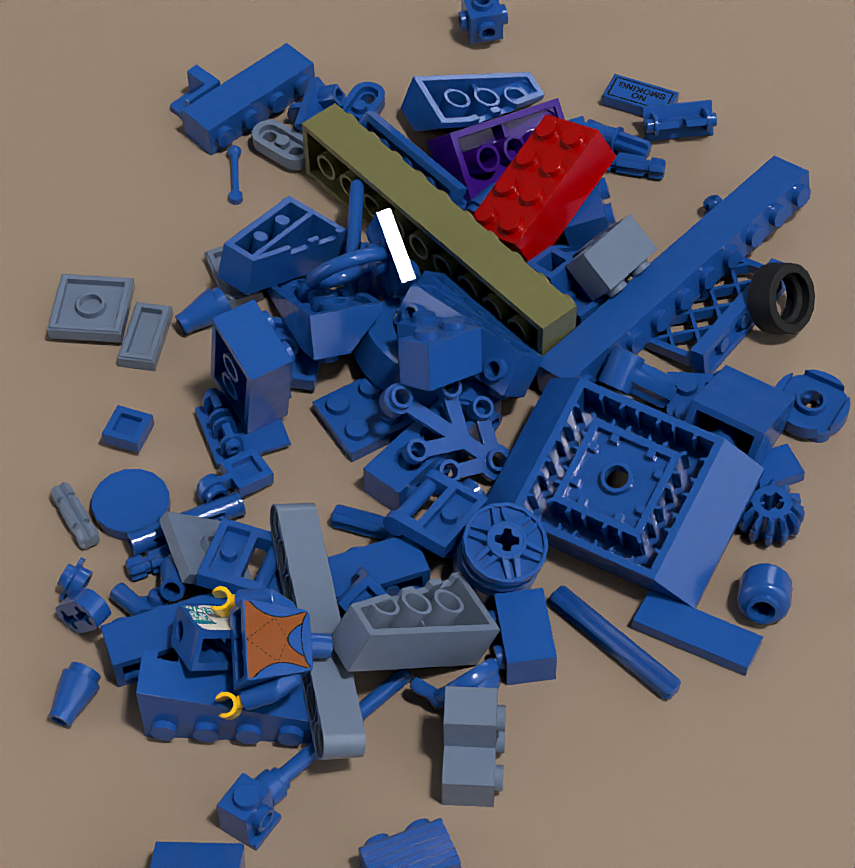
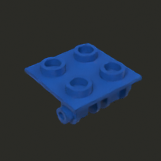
[195,388,291,467]

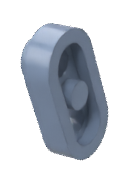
[252,120,305,170]

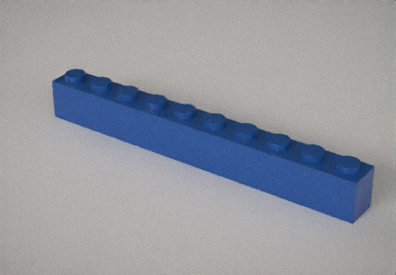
[536,155,811,392]

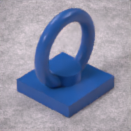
[305,208,416,299]

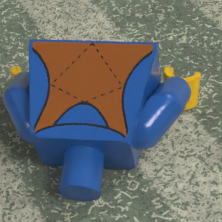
[210,586,333,720]

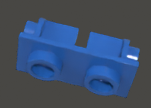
[643,100,717,141]

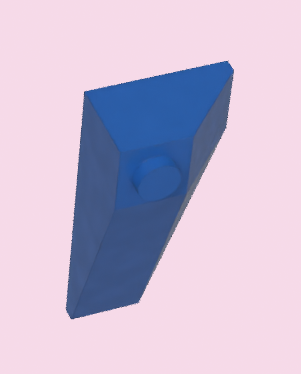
[401,72,545,131]
[266,277,383,363]

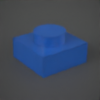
[102,405,154,453]

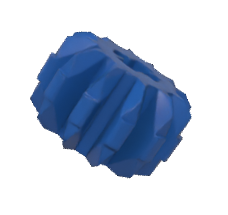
[738,478,805,548]

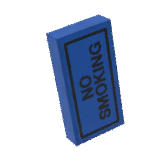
[602,74,679,117]

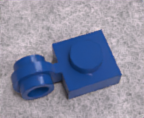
[197,447,274,504]

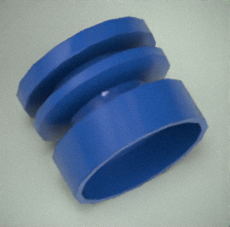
[452,502,549,607]

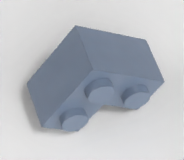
[565,214,657,301]
[442,686,506,807]

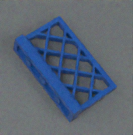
[644,257,786,374]

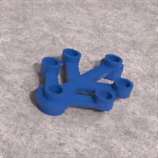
[379,380,511,482]

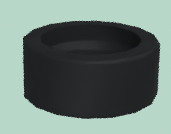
[747,262,815,334]

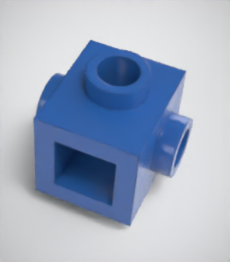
[458,0,508,44]

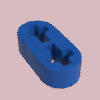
[56,588,111,634]

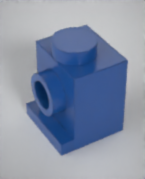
[217,773,282,851]

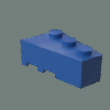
[218,196,347,295]

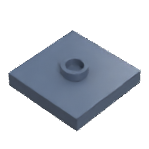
[47,274,135,343]
[159,511,253,585]

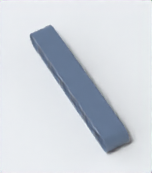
[269,502,366,760]

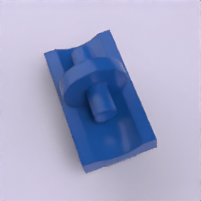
[287,77,346,132]

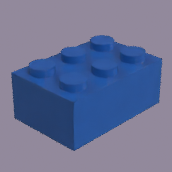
[210,299,295,434]

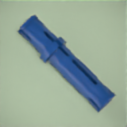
[126,491,246,556]

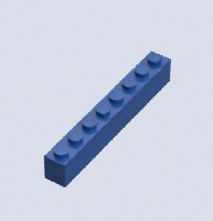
[100,535,430,687]

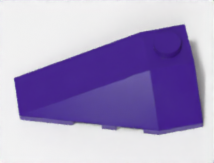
[427,98,565,202]

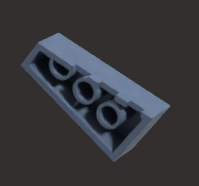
[332,571,500,672]

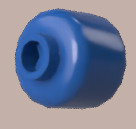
[737,563,793,624]

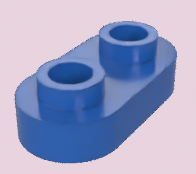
[340,82,385,123]

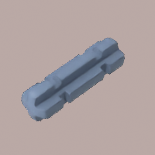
[51,482,100,549]

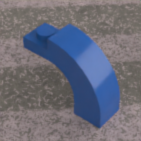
[353,295,438,408]

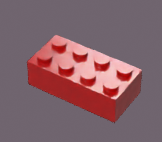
[472,114,616,263]

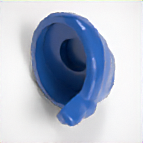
[410,658,500,709]

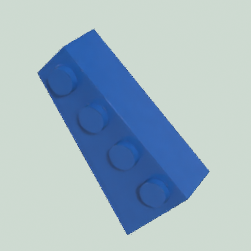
[136,649,313,746]

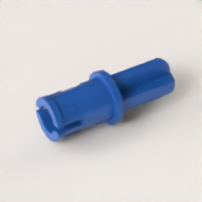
[586,119,652,158]

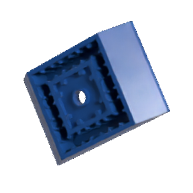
[487,378,765,609]

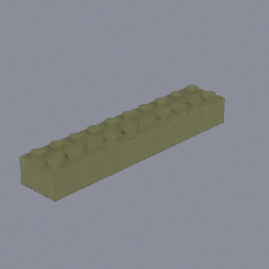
[302,103,577,356]

